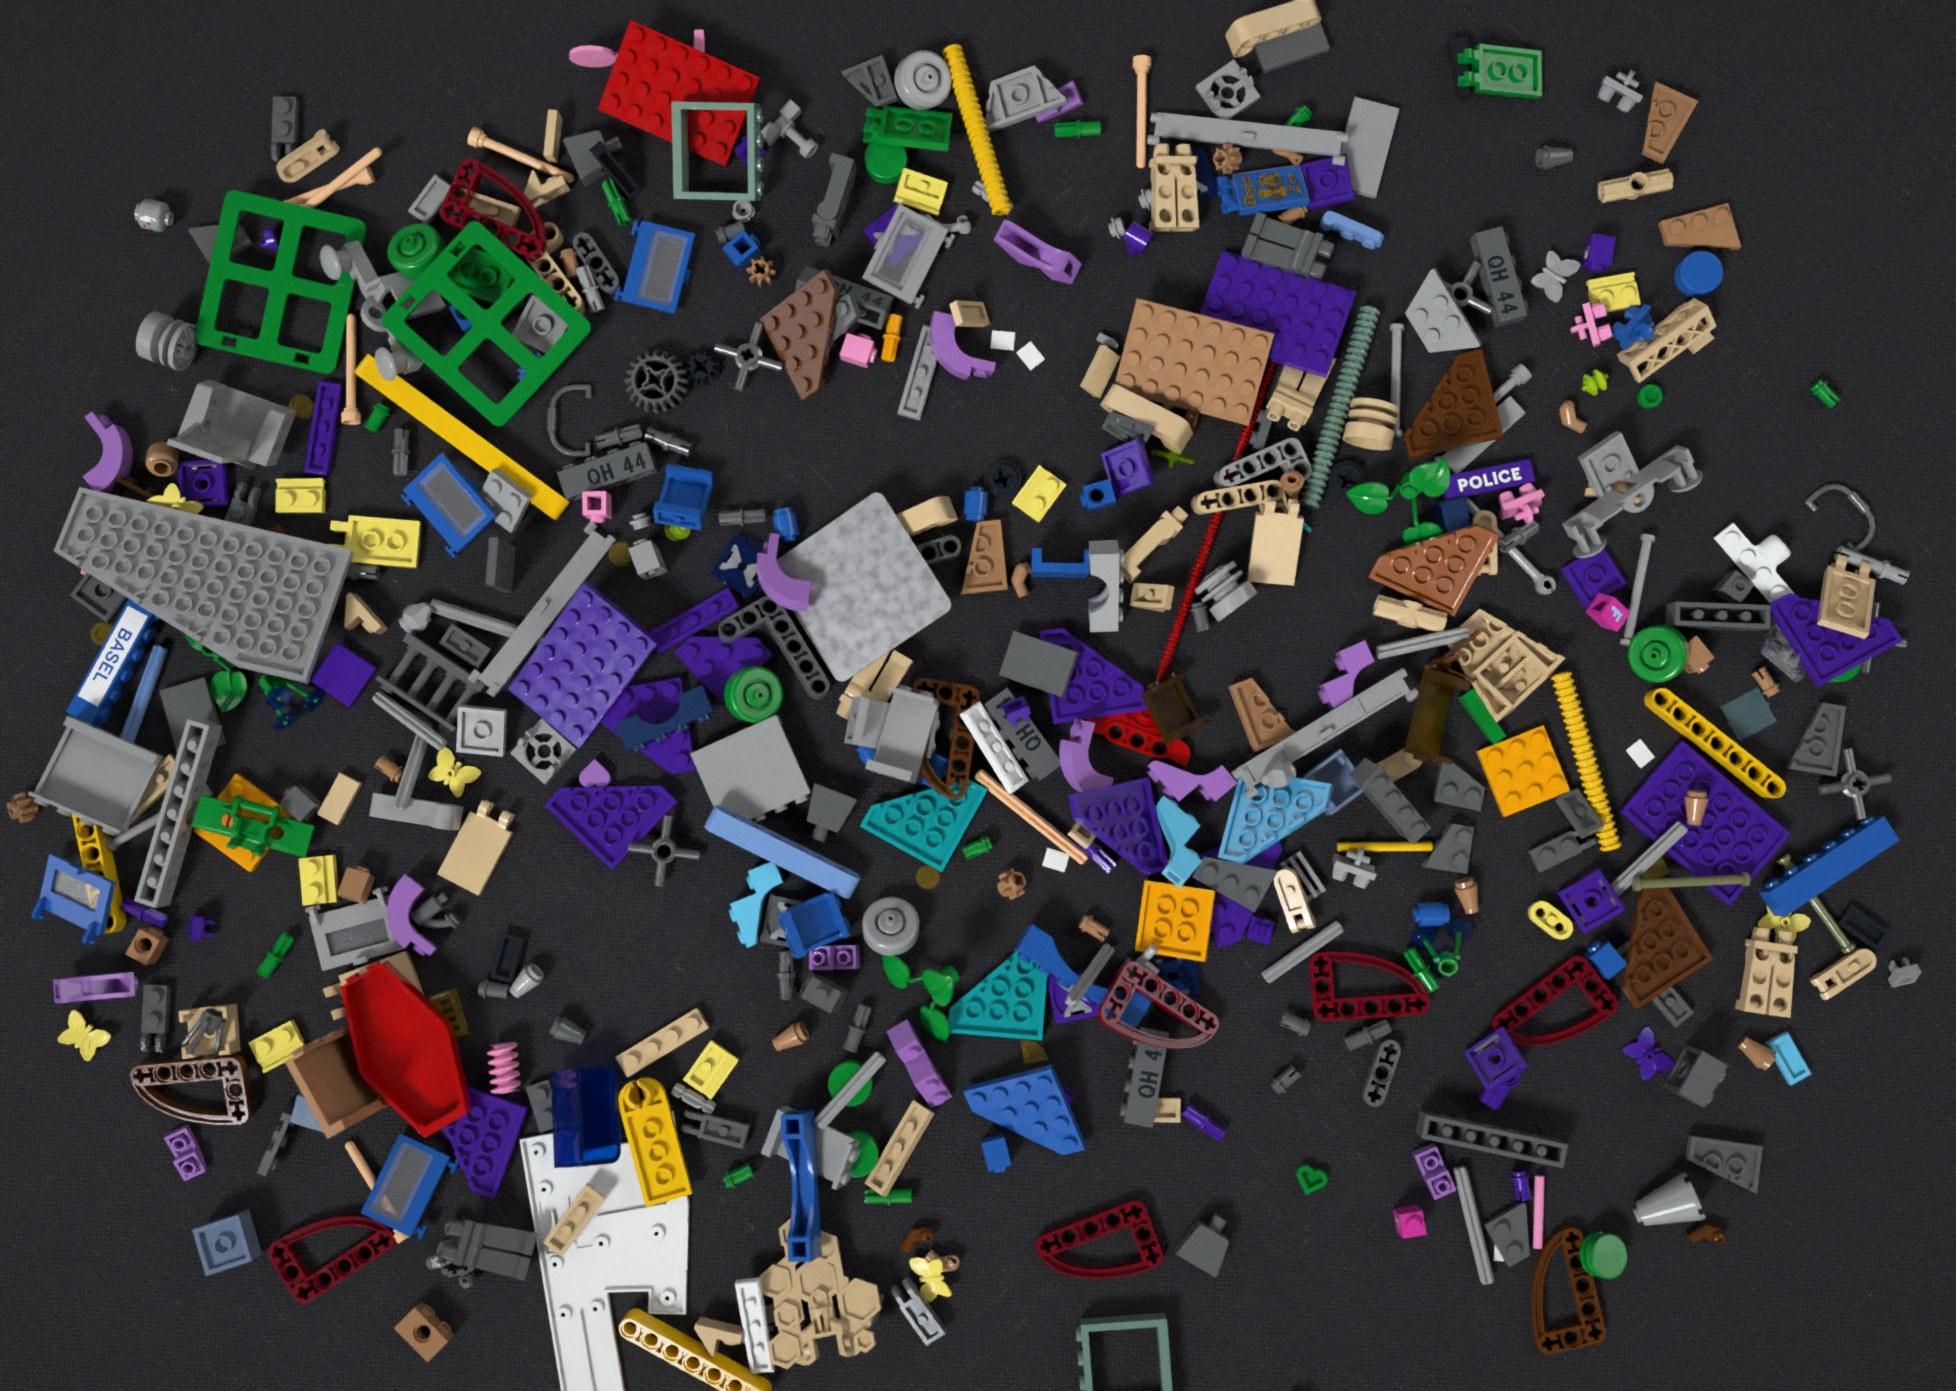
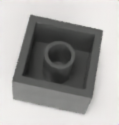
[1662,1045,1728,1107]

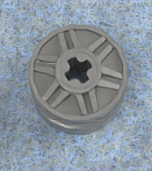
[136,311,199,371]
[1194,561,1258,622]

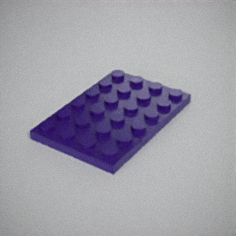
[1199,251,1357,378]
[508,581,659,749]
[1619,740,1791,905]

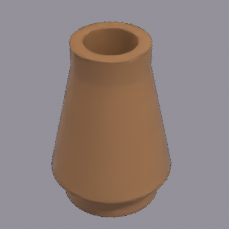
[1684,790,1709,825]
[1454,877,1479,914]
[772,1022,809,1052]
[1737,1036,1776,1071]

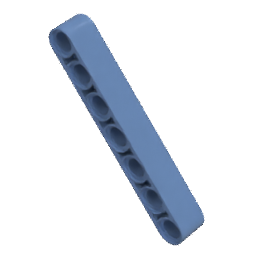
[704,805,861,899]

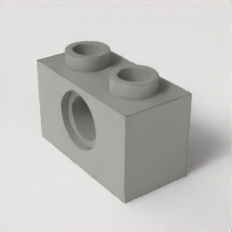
[628,539,668,580]

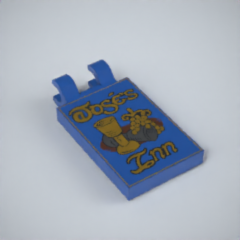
[1216,164,1309,216]

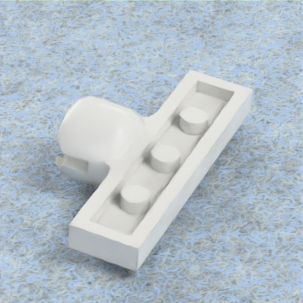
[1713,522,1794,603]

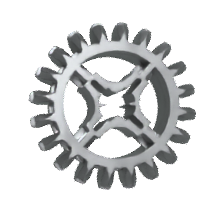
[624,350,688,413]

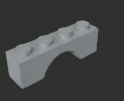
[1089,540,1124,632]

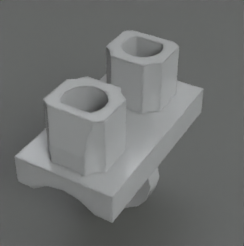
[1597,70,1643,113]
[1332,847,1377,889]

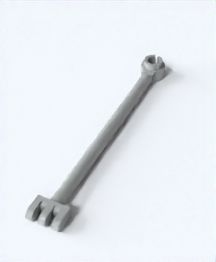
[1434,456,1556,595]

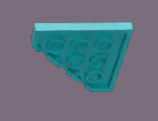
[860,779,988,872]
[948,952,1047,1041]

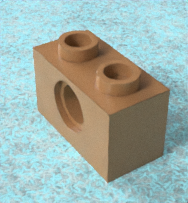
[394,1302,454,1362]

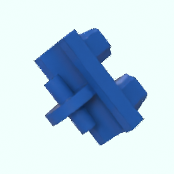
[1611,304,1655,351]

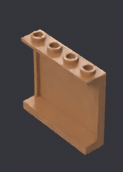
[285,1025,390,1139]

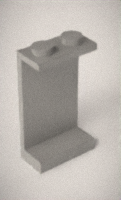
[865,685,940,784]
[844,696,940,758]
[761,1106,861,1190]

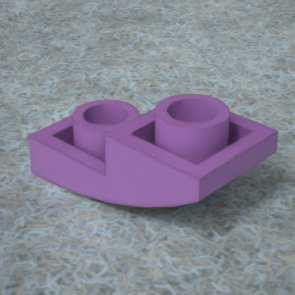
[809,945,860,970]
[164,1124,207,1181]
[1412,1142,1456,1200]

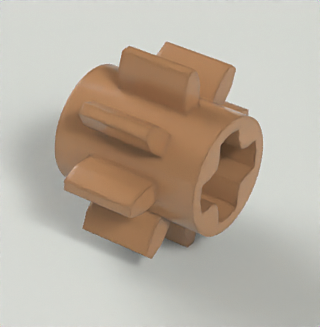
[1213,144,1242,174]
[746,256,776,287]
[7,792,38,823]
[997,868,1026,900]

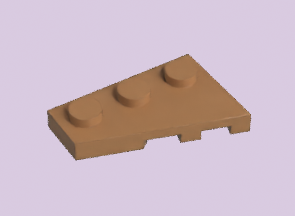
[1642,82,1698,164]
[1658,203,1741,250]
[1228,678,1295,753]

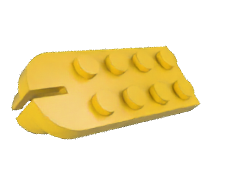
[618,1077,693,1207]

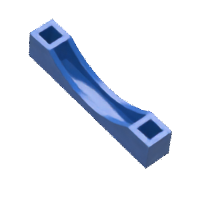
[1013,924,1152,1026]
[781,1110,822,1262]

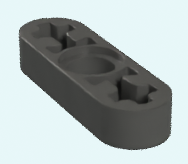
[573,233,621,294]
[1362,1039,1401,1107]

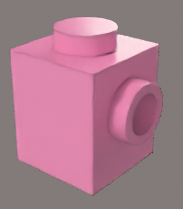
[840,333,877,368]
[582,491,612,523]

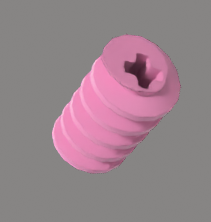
[487,1042,521,1094]

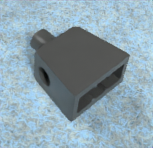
[563,130,623,186]
[807,783,858,842]
[799,970,850,1013]
[1174,1214,1229,1278]

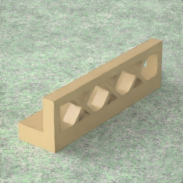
[1617,298,1717,383]

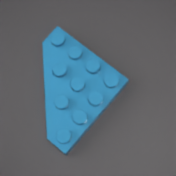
[1218,777,1334,864]

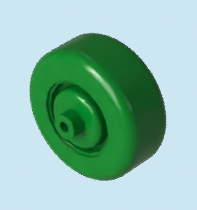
[387,223,446,280]
[1628,625,1690,683]
[724,666,783,723]

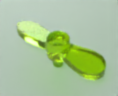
[1151,450,1195,467]

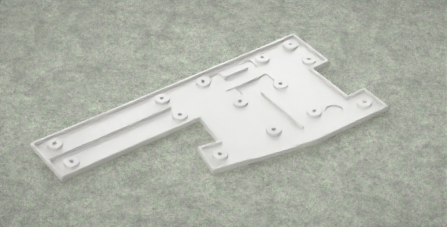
[519,1110,689,1391]

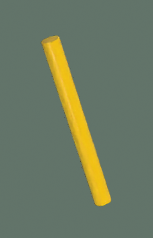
[1337,842,1433,852]

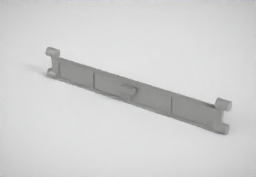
[1147,112,1349,166]
[467,521,616,698]
[1231,668,1418,800]

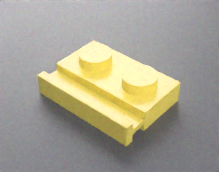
[893,168,948,216]
[1586,272,1641,313]
[1012,465,1067,523]
[276,478,326,514]
[299,855,340,905]
[249,1020,308,1073]
[683,1040,739,1099]

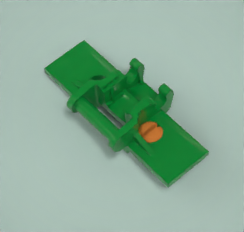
[192,795,315,858]

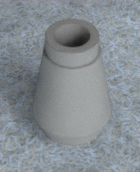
[509,963,544,998]

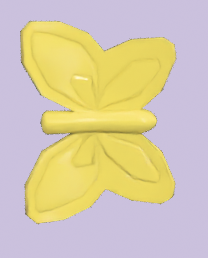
[146,483,203,514]
[428,747,481,798]
[1757,906,1811,942]
[58,1010,111,1061]
[909,1257,952,1302]

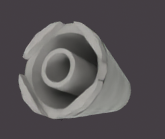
[1633,1172,1706,1226]

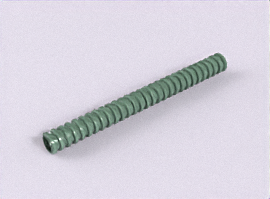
[1299,305,1380,509]

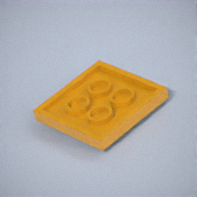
[1476,725,1570,817]
[194,774,294,872]
[1135,880,1216,962]

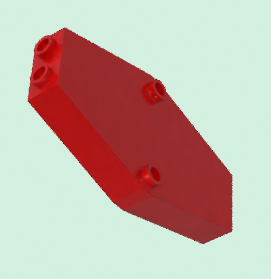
[340,960,472,1138]

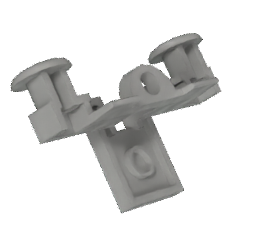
[320,241,445,381]
[1563,431,1703,558]

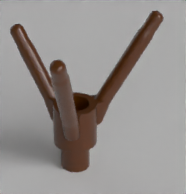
[1424,630,1481,683]

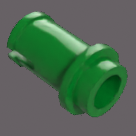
[1283,105,1312,127]
[1810,378,1841,408]
[364,402,391,434]
[962,836,993,860]
[722,1163,754,1189]

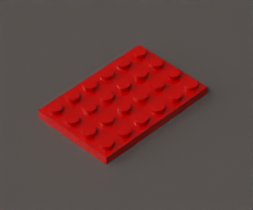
[598,20,761,166]

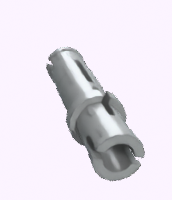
[1834,546,1909,585]

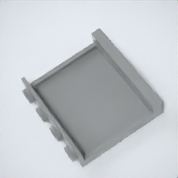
[690,715,813,823]
[28,716,164,836]

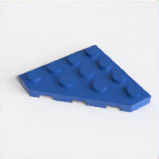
[963,1065,1086,1155]

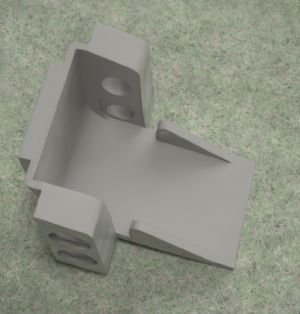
[167,380,297,470]

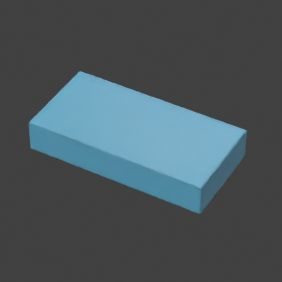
[1764,1031,1812,1085]

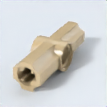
[1597,169,1673,203]
[1372,595,1447,632]

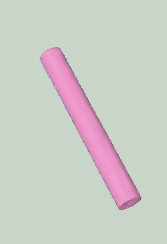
[1533,1175,1545,1249]

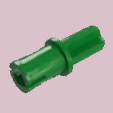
[1054,120,1101,139]
[602,179,632,226]
[256,933,295,978]
[1404,947,1440,993]
[865,1188,912,1206]

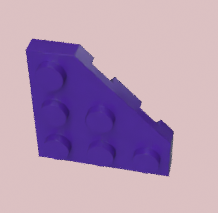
[674,636,774,703]

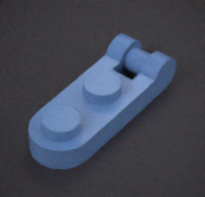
[1319,211,1384,249]

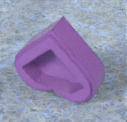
[579,759,611,787]

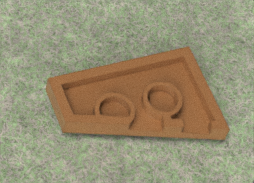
[961,519,1008,595]

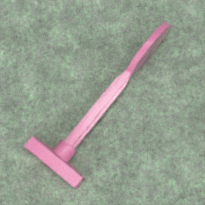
[569,30,705,67]

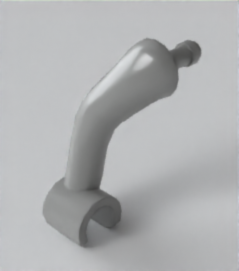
[919,211,971,234]

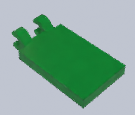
[1458,44,1542,99]
[863,106,953,151]
[448,243,525,308]

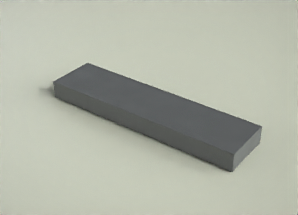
[1616,939,1694,1027]

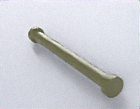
[1776,853,1856,954]
[1632,872,1750,891]

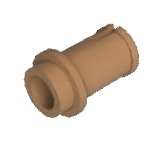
[1276,206,1308,225]
[559,248,579,280]
[1751,666,1780,697]
[375,755,404,783]
[1078,915,1110,942]

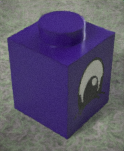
[1581,233,1616,273]

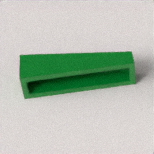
[1457,688,1506,745]

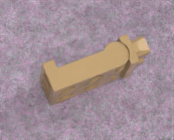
[1149,144,1199,232]
[1266,358,1336,431]
[1119,506,1188,584]
[836,650,913,720]
[1735,927,1798,1018]

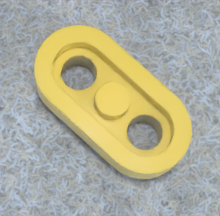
[1528,901,1573,940]

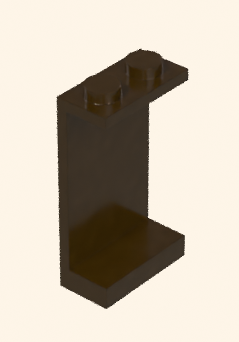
[1404,669,1471,767]

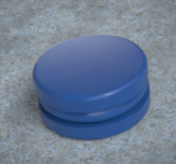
[1674,251,1723,297]

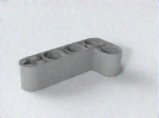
[1213,438,1312,489]
[369,793,464,830]

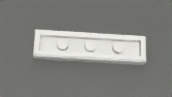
[959,701,1029,794]
[735,1277,776,1374]

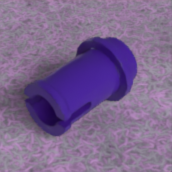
[1510,1168,1532,1201]

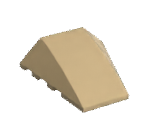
[1447,609,1565,723]

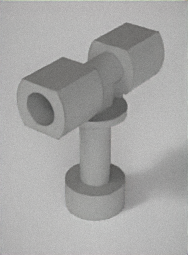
[760,100,819,159]

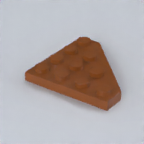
[1369,523,1499,616]

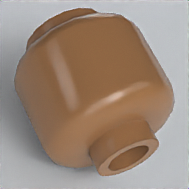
[146,442,179,477]

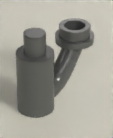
[410,892,461,929]

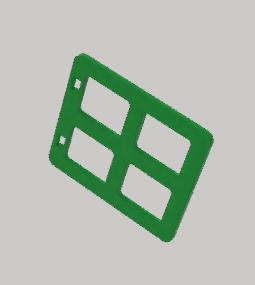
[195,190,367,374]
[382,221,591,427]

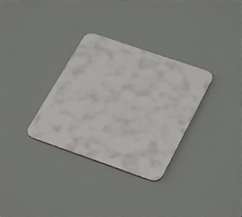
[776,493,951,681]

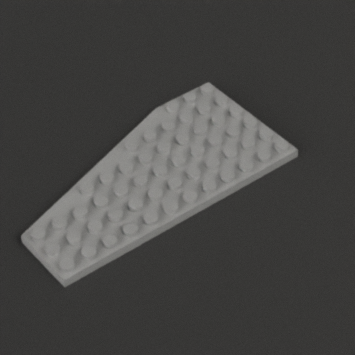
[54,487,354,683]

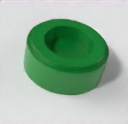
[1637,384,1663,409]

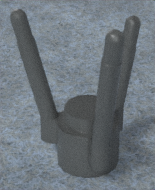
[182,1008,227,1067]

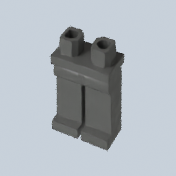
[812,153,857,247]
[1241,212,1334,279]
[440,1218,538,1281]

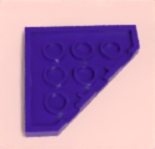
[1768,593,1903,687]
[1039,628,1147,725]
[601,678,697,774]
[1068,777,1168,875]
[545,785,679,870]
[1191,841,1282,948]
[443,1085,528,1199]

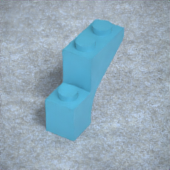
[1156,795,1202,888]
[729,862,785,948]

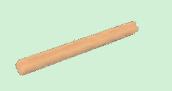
[974,769,1089,864]

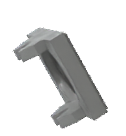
[1196,59,1260,120]
[510,718,578,784]

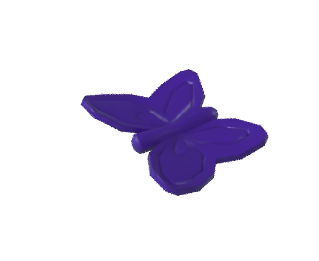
[1623,1026,1674,1080]

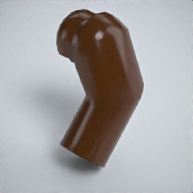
[1686,1223,1725,1244]
[900,1226,934,1253]

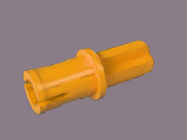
[881,314,903,362]

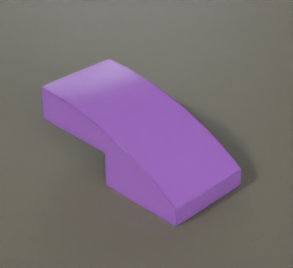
[1036,81,1083,122]

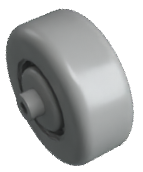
[894,50,952,110]
[862,897,919,956]

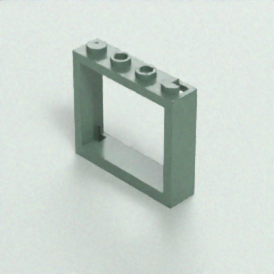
[671,102,764,201]
[1076,1313,1172,1391]

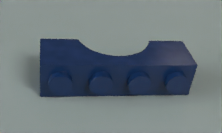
[615,685,716,753]

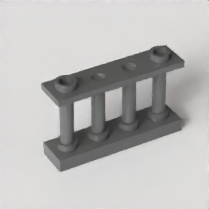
[376,633,490,733]

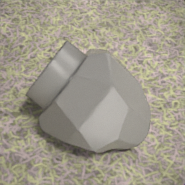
[399,602,432,633]
[1261,760,1296,788]

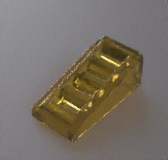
[429,988,469,1037]

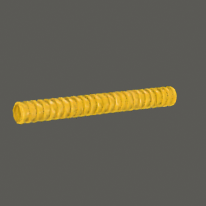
[942,44,1012,216]
[1551,671,1622,851]

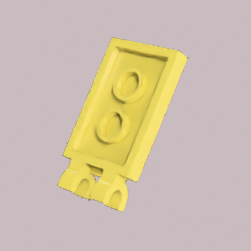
[329,515,422,568]

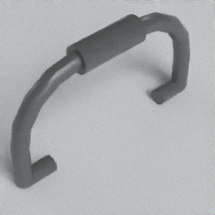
[547,384,592,457]
[1805,484,1876,552]

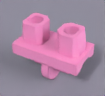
[1570,302,1613,347]
[1498,483,1544,524]

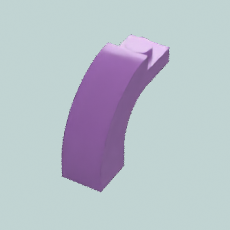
[929,311,996,380]
[82,412,133,494]
[757,533,811,612]
[1059,719,1114,792]
[387,874,438,956]

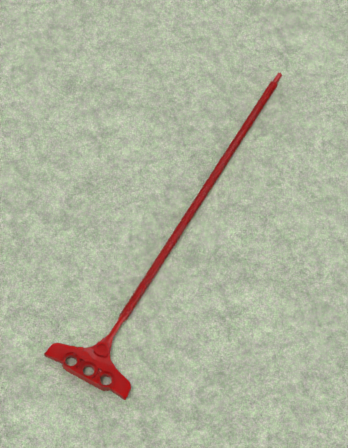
[1087,360,1277,767]

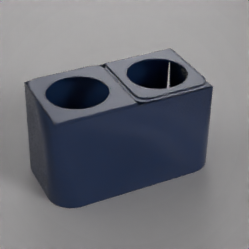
[1433,497,1471,534]

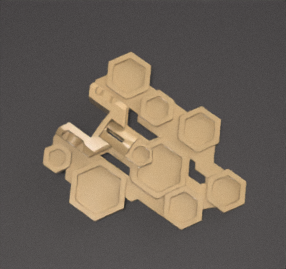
[760,1218,882,1369]

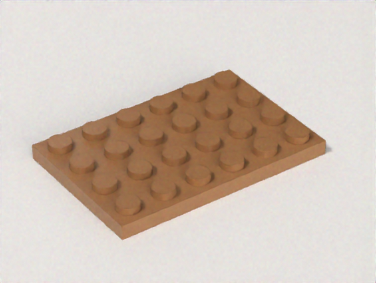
[1115,298,1275,426]

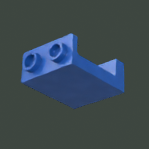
[653,464,714,531]
[1031,548,1090,578]
[776,891,850,959]

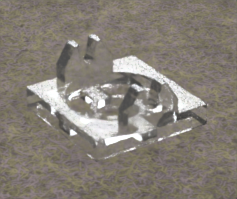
[1761,624,1806,682]

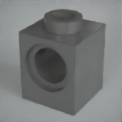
[1711,570,1755,604]
[279,786,323,822]

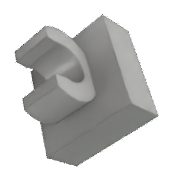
[1888,957,1921,988]

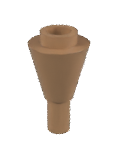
[1280,471,1304,500]

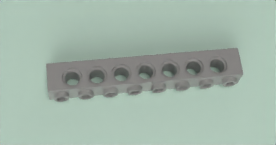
[134,719,222,908]

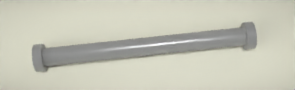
[1390,324,1404,437]
[1620,534,1656,646]
[105,784,213,851]

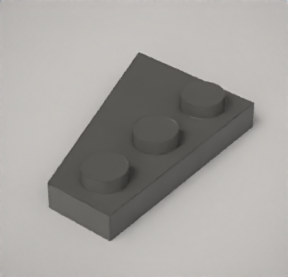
[828,293,861,348]
[1786,703,1846,776]
[1192,856,1277,912]
[257,1101,295,1176]
[1686,1135,1763,1194]

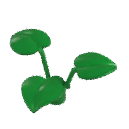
[1347,458,1450,545]
[185,634,248,712]
[882,955,959,1042]

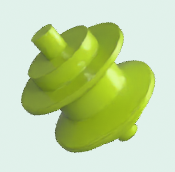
[1582,369,1609,396]
[664,524,691,541]

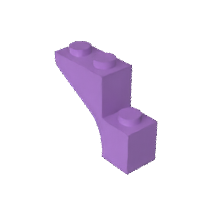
[994,220,1082,284]
[1318,640,1375,711]
[1147,761,1237,802]
[53,972,138,1003]
[887,1020,952,1108]

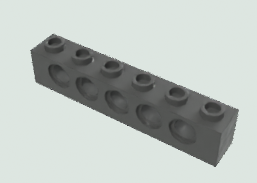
[1415,1110,1568,1168]

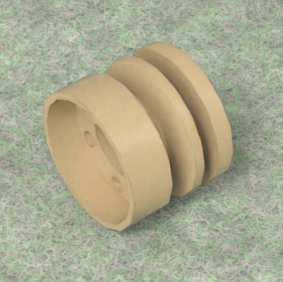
[1343,398,1400,451]

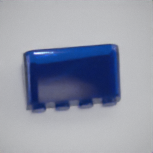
[551,1066,621,1168]

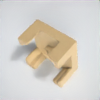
[179,1004,241,1059]

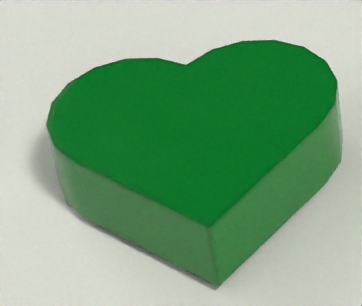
[1296,1164,1328,1195]

